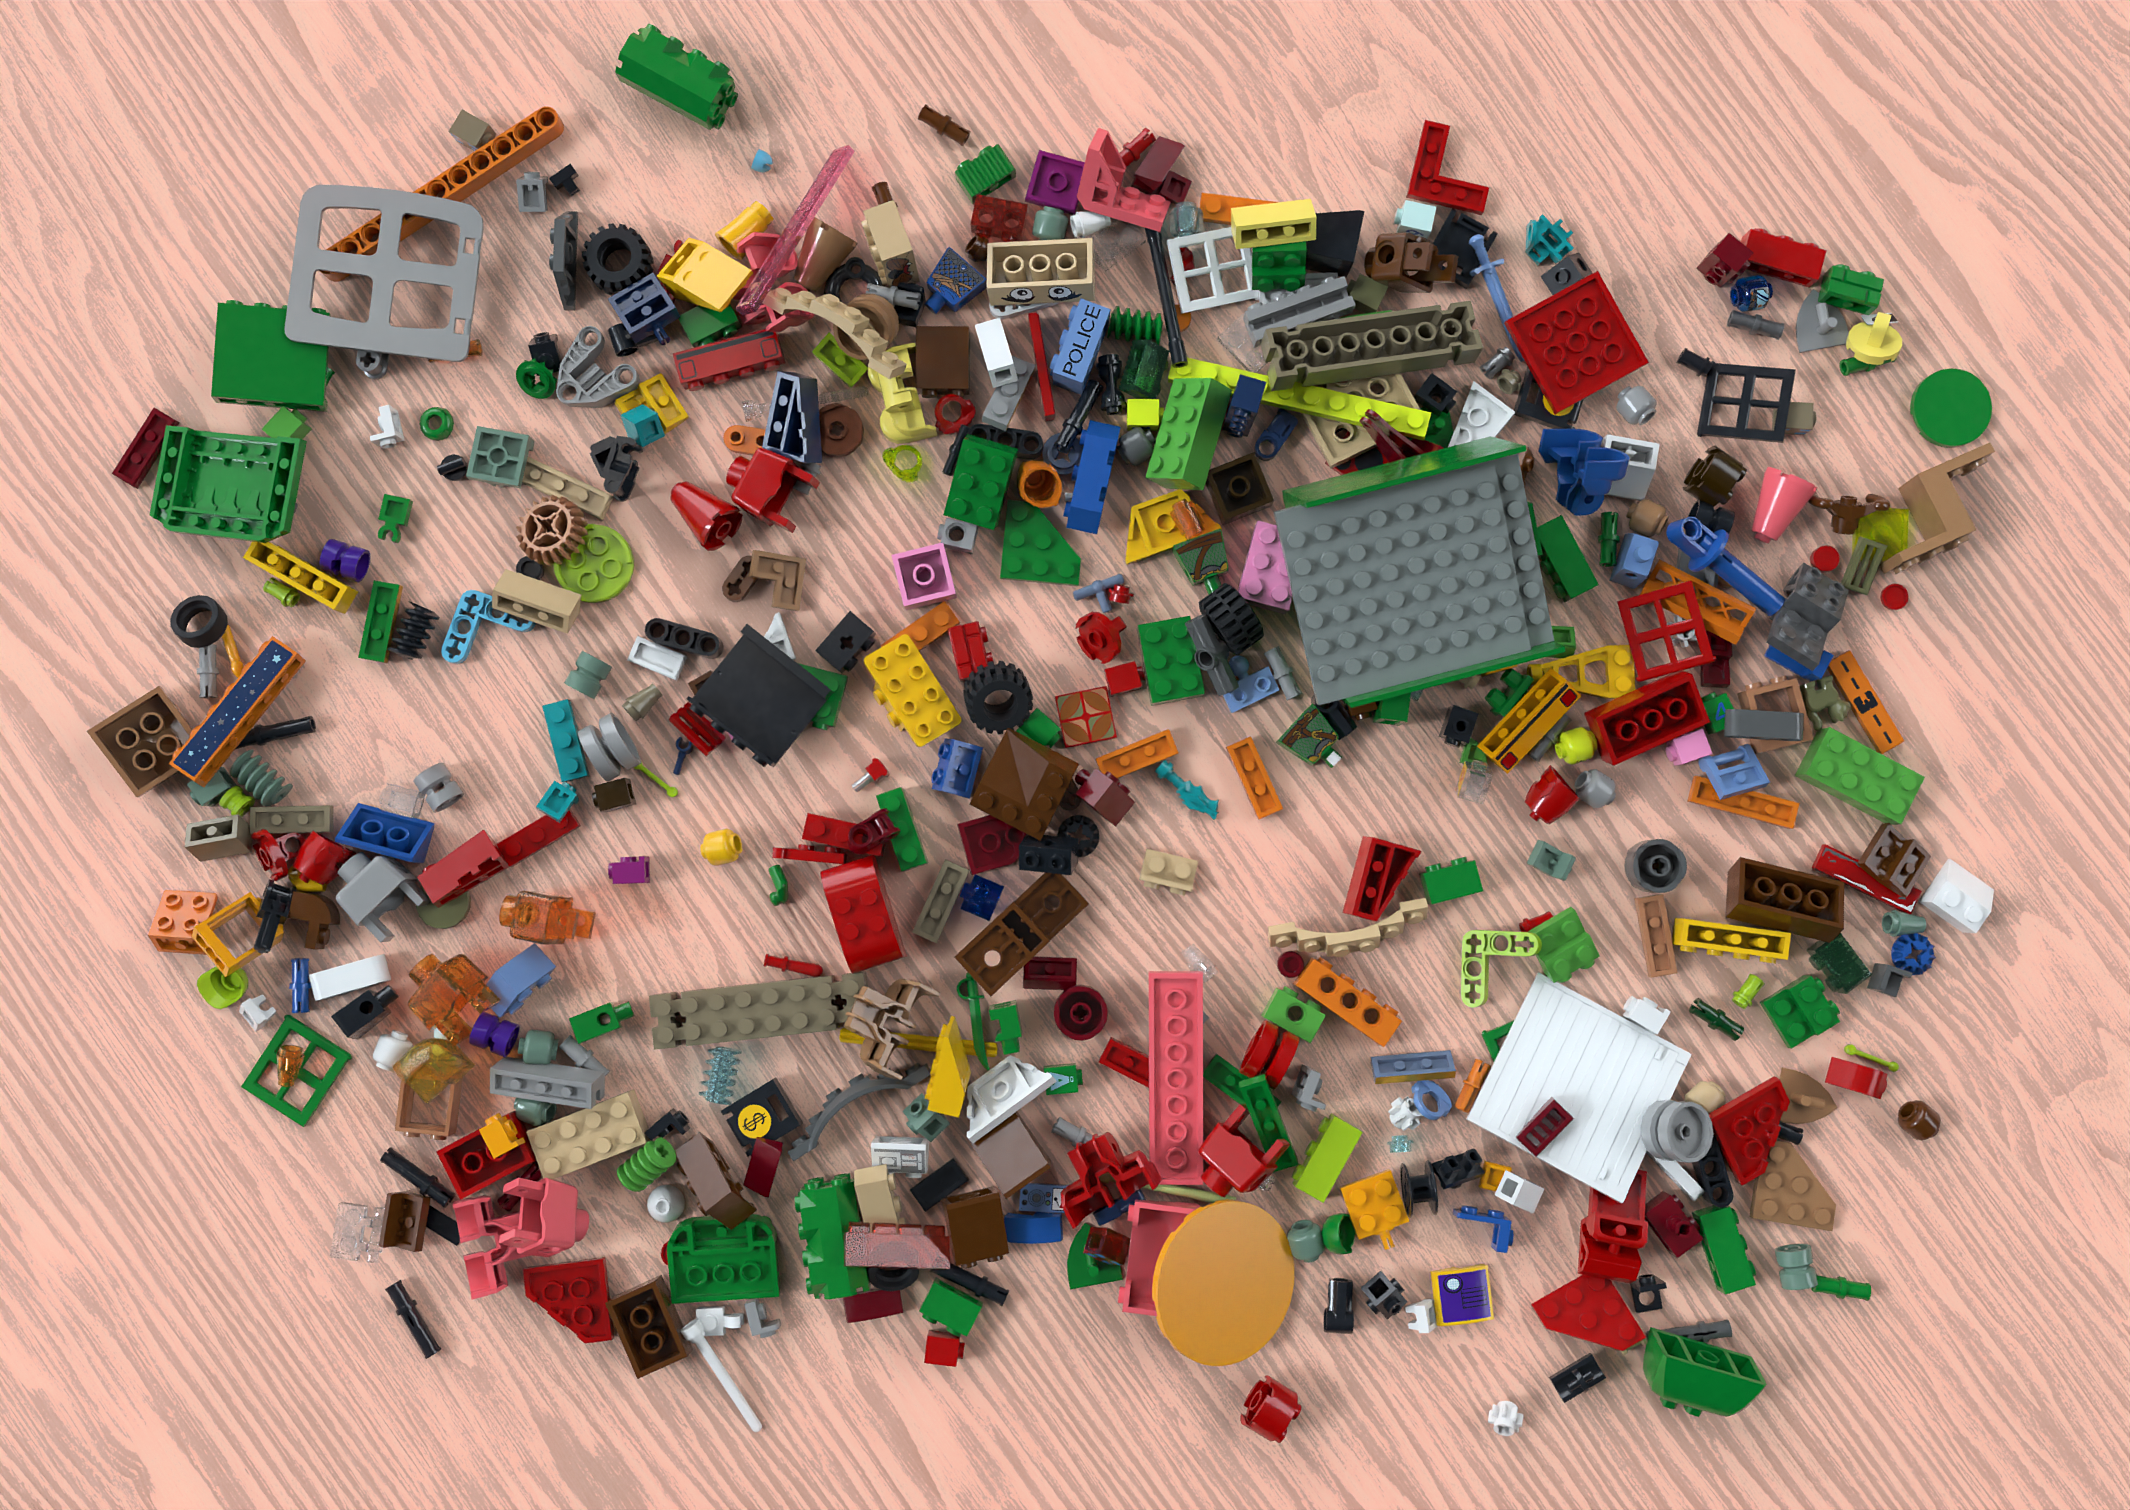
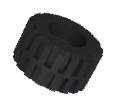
[582,223,654,295]
[1199,583,1264,656]
[963,661,1033,734]

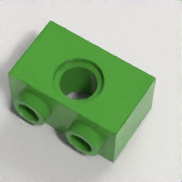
[1261,986,1326,1043]

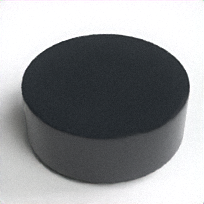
[516,556,545,580]

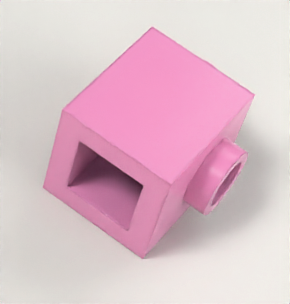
[1665,729,1712,766]

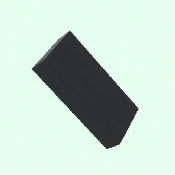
[910,1157,969,1212]

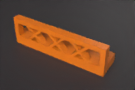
[1640,559,1756,645]

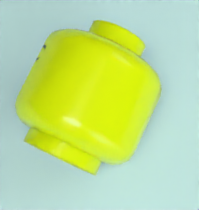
[1555,727,1597,765]

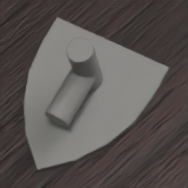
[1795,289,1849,353]

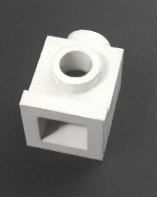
[1623,996,1671,1034]

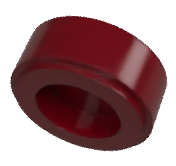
[1277,951,1304,978]

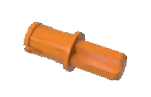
[1455,1059,1491,1113]

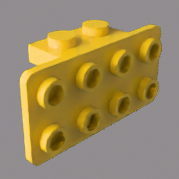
[864,634,961,747]

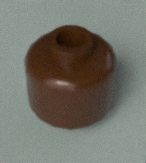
[1898,1100,1941,1141]

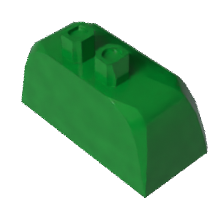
[1643,1327,1767,1417]

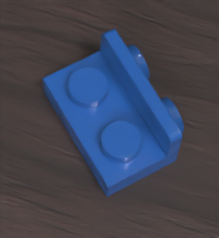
[931,738,983,799]

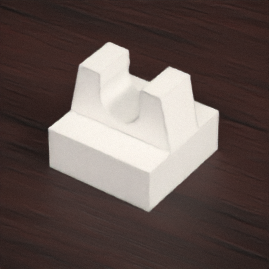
[239,995,276,1032]
[1405,1299,1438,1333]

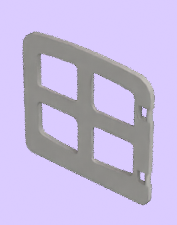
[285,185,484,362]

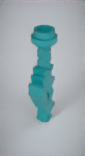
[1154,760,1219,820]

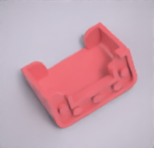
[1118,1200,1200,1316]

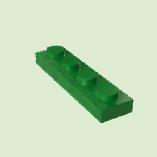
[1239,1074,1299,1172]

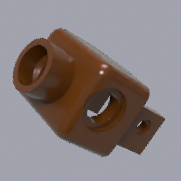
[1364,232,1459,293]

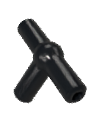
[942,424,970,476]

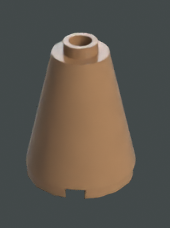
[793,216,858,292]

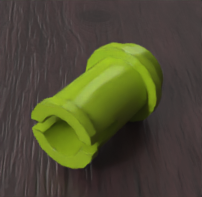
[263,577,300,607]
[1732,974,1765,1009]

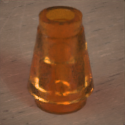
[276,1045,305,1087]

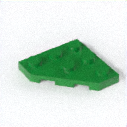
[1000,500,1081,586]

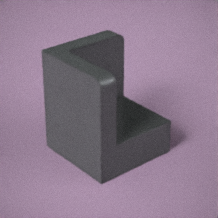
[1867,963,1912,997]

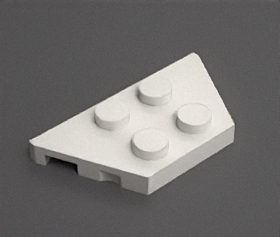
[967,1055,1057,1143]

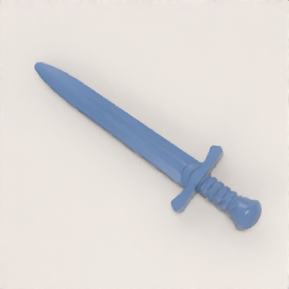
[1469,234,1525,362]

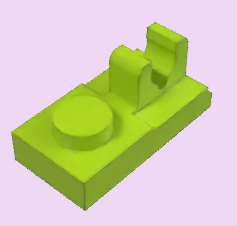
[812,332,868,388]

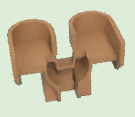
[844,979,940,1080]

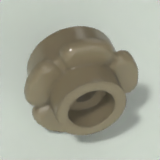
[1497,369,1522,394]

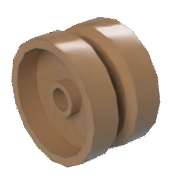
[833,294,899,360]

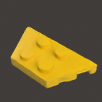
[1125,489,1222,565]

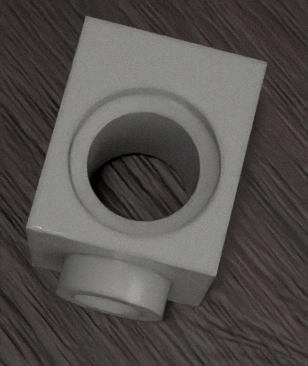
[937,518,978,554]

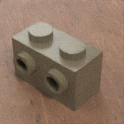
[185,814,253,862]

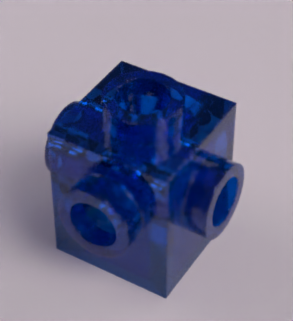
[959,874,1004,921]

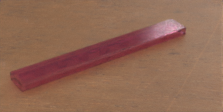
[736,145,855,316]

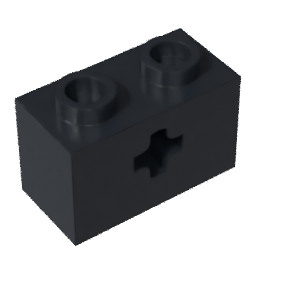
[815,611,876,674]
[1019,834,1078,875]

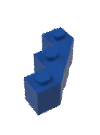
[1063,420,1121,534]

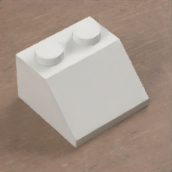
[1919,859,1994,933]

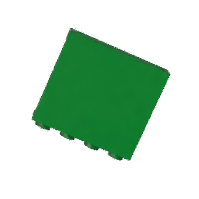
[211,300,331,412]

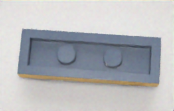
[1371,1050,1456,1084]

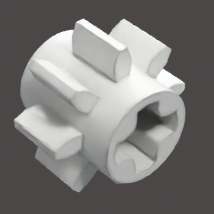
[1667,615,1697,648]
[1388,1096,1423,1131]
[1488,1401,1524,1436]

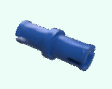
[289,958,312,1013]

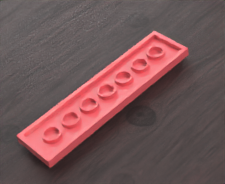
[1149,971,1203,1185]

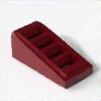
[1516,1097,1574,1157]

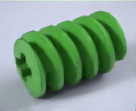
[617,1137,676,1192]

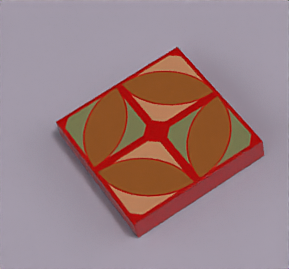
[1055,686,1117,748]

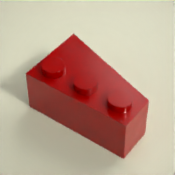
[417,830,509,908]

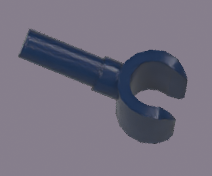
[673,737,693,775]

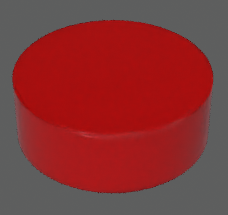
[1810,545,1840,573]

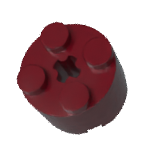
[1054,985,1108,1041]

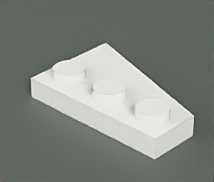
[1448,381,1515,447]

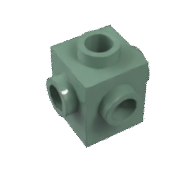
[903,1093,950,1142]

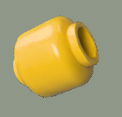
[700,829,742,866]

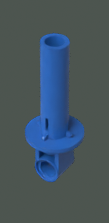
[1666,517,1785,616]

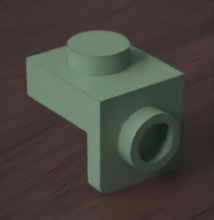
[1527,840,1576,881]

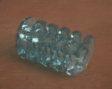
[699,1046,742,1105]

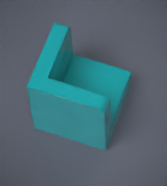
[620,404,665,447]

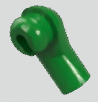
[768,865,788,906]

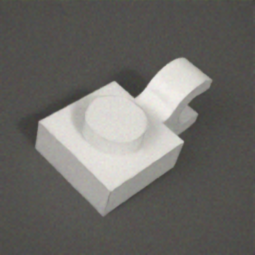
[696,1306,744,1336]

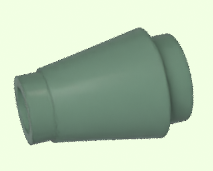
[1882,910,1926,937]

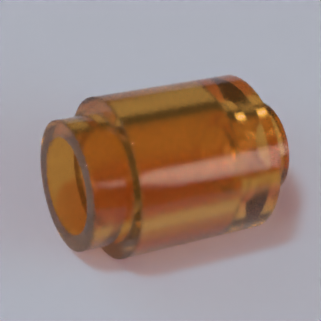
[1170,499,1205,540]

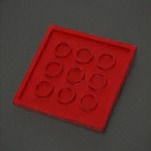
[1504,271,1649,414]

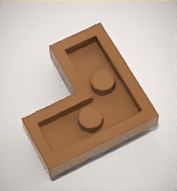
[749,550,806,611]

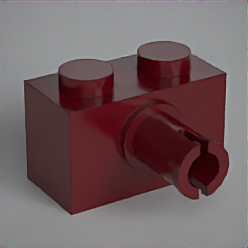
[1075,768,1135,827]
[1645,1191,1703,1258]

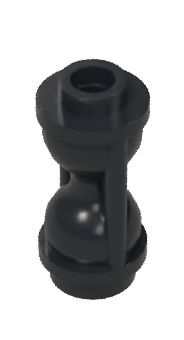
[1096,354,1127,415]

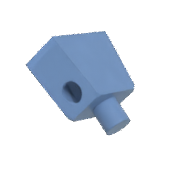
[1609,533,1659,589]

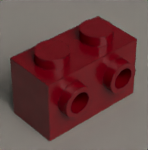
[1696,233,1754,288]

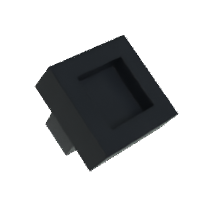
[549,163,580,196]

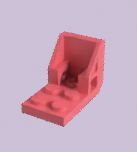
[1077,128,1171,232]

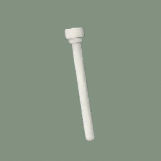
[680,1318,762,1432]

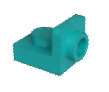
[536,781,579,823]

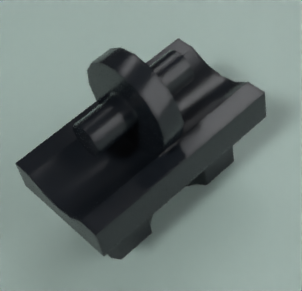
[1431,1148,1485,1190]
[1549,1353,1606,1403]

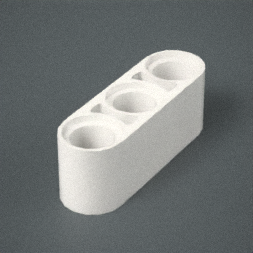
[309,954,391,1001]

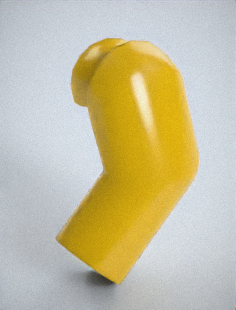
[288,866,327,892]

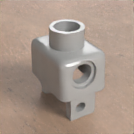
[336,852,431,942]

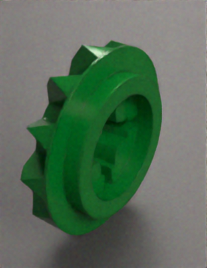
[516,358,558,399]

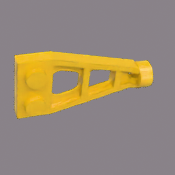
[1527,645,1636,699]

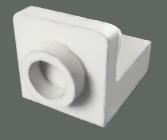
[370,405,405,448]

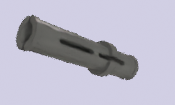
[1646,1320,1732,1343]

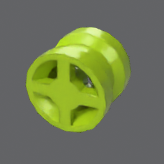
[219,785,255,817]

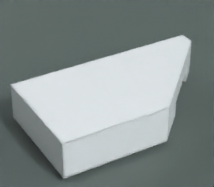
[764,612,796,660]

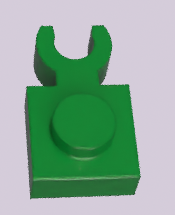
[378,494,413,543]

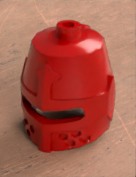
[1525,765,1580,825]
[293,830,356,885]

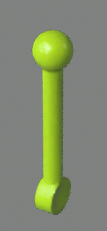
[634,761,678,797]
[1844,1044,1899,1072]

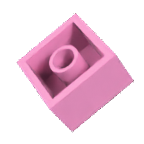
[891,543,957,611]

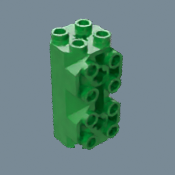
[615,24,738,130]
[795,1173,871,1299]

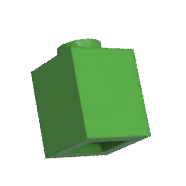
[262,406,312,439]

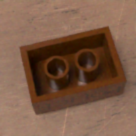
[605,1275,693,1379]

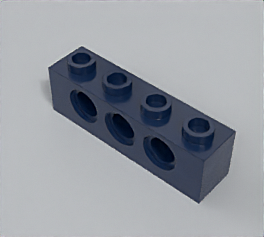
[1222,374,1266,438]

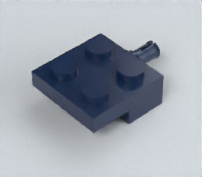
[608,273,681,345]

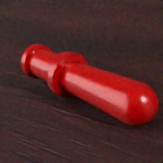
[763,953,823,977]

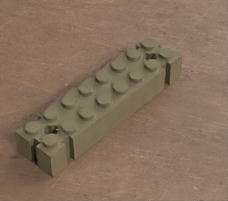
[1261,301,1483,391]
[649,971,868,1050]

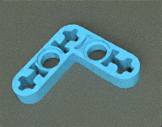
[441,590,536,664]

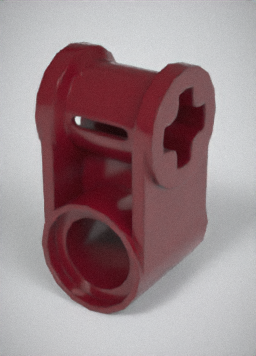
[848,808,901,854]

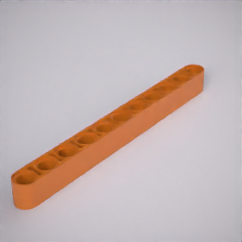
[319,106,564,282]

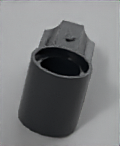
[608,323,664,357]
[1311,694,1357,740]
[1323,1278,1354,1334]

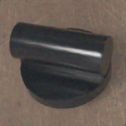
[437,454,468,481]

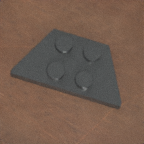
[549,211,578,311]

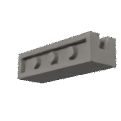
[1243,276,1355,348]
[490,1057,605,1109]

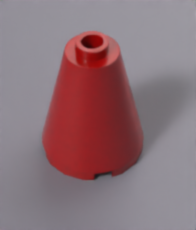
[670,481,743,551]

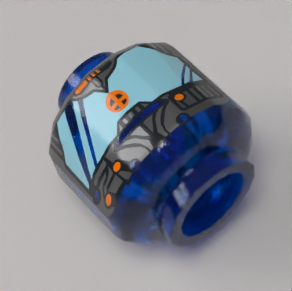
[1730,275,1773,312]

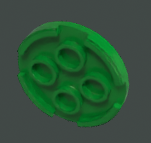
[1910,368,1992,448]

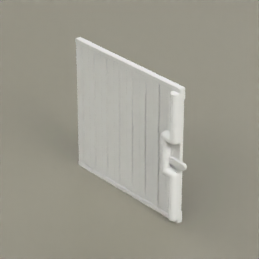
[1466,973,1692,1203]

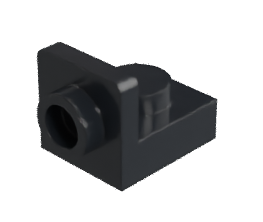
[645,1108,690,1141]

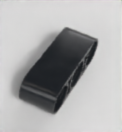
[967,424,1043,460]
[645,618,724,659]
[1692,1134,1734,1208]

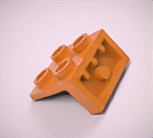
[148,890,218,955]

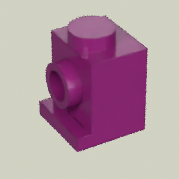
[608,856,650,884]

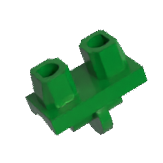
[1485,669,1534,717]

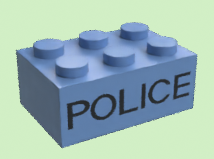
[1050,298,1111,395]

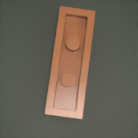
[1634,894,1678,978]

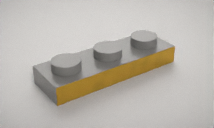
[982,356,1036,431]

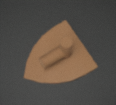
[1779,1067,1837,1124]

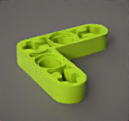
[1461,930,1542,1008]

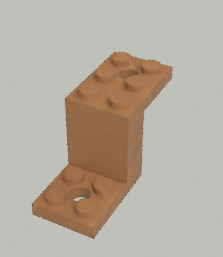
[1880,443,1995,574]

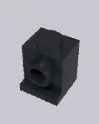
[1414,373,1457,417]

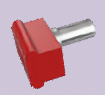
[852,758,890,792]

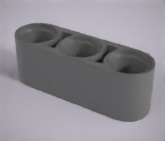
[1724,709,1804,741]

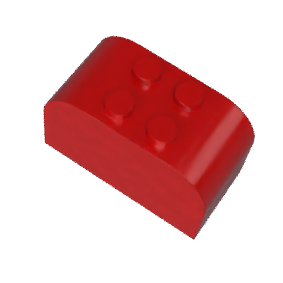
[820,855,907,974]

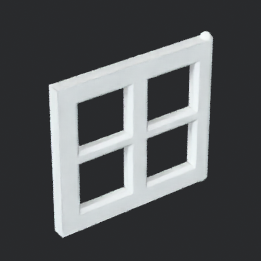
[1167,227,1259,314]

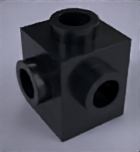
[1361,1271,1407,1320]

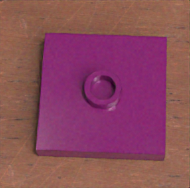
[1025,150,1085,215]

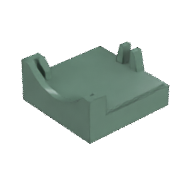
[466,426,535,489]

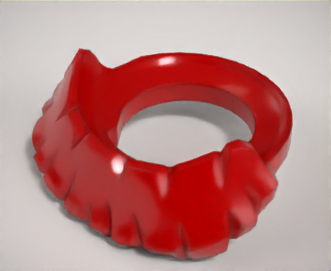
[934,394,976,435]

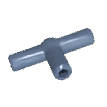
[1073,574,1124,613]

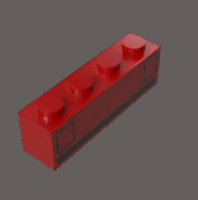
[673,329,786,391]

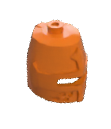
[1016,460,1062,508]

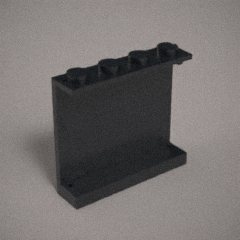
[687,624,834,767]

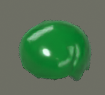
[1321,1213,1355,1255]

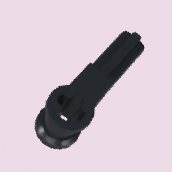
[254,879,296,954]

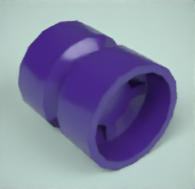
[319,539,370,582]
[469,1012,520,1058]

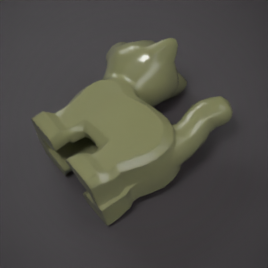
[1799,675,1851,731]

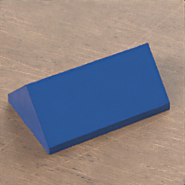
[335,803,434,863]

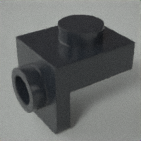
[894,282,926,328]
[528,332,562,376]

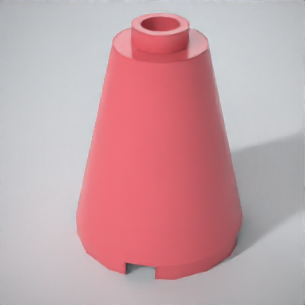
[1751,467,1817,544]

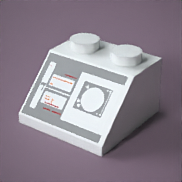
[871,1136,929,1178]

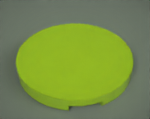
[554,524,634,603]

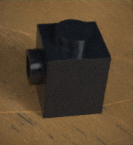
[1439,705,1479,748]

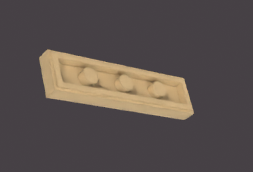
[522,457,614,520]

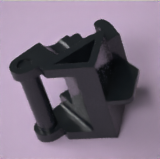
[590,436,643,502]

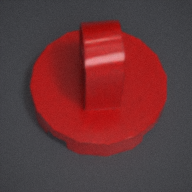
[1075,611,1127,664]
[251,829,305,881]

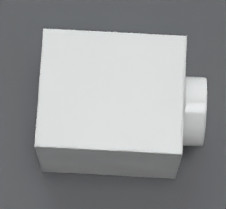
[1495,1170,1544,1213]

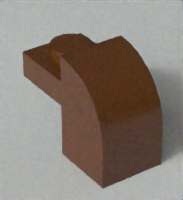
[288,891,340,950]

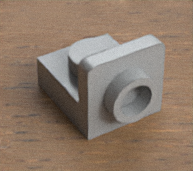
[516,172,548,212]
[744,1298,781,1338]

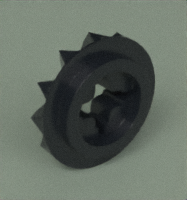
[1057,815,1099,857]

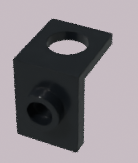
[1541,253,1593,295]
[1630,1274,1667,1313]

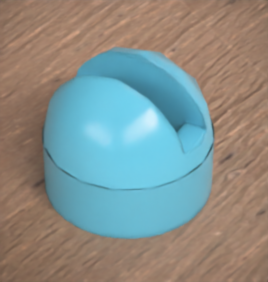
[751,149,773,173]

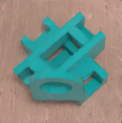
[1525,214,1574,266]

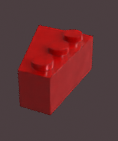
[1342,836,1422,922]

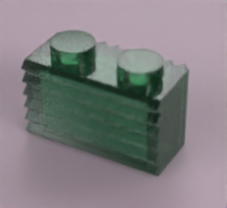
[1119,340,1170,399]
[1807,933,1872,994]

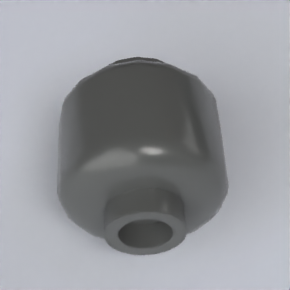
[1117,427,1156,466]

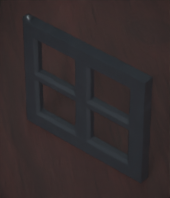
[1697,361,1796,443]

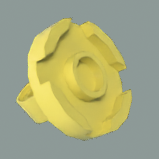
[1846,312,1902,365]

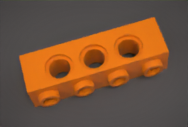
[1293,957,1402,1047]

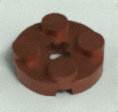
[819,403,864,457]

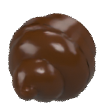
[965,235,989,262]

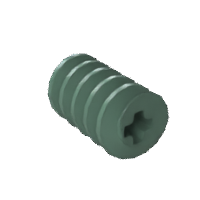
[230,749,293,807]

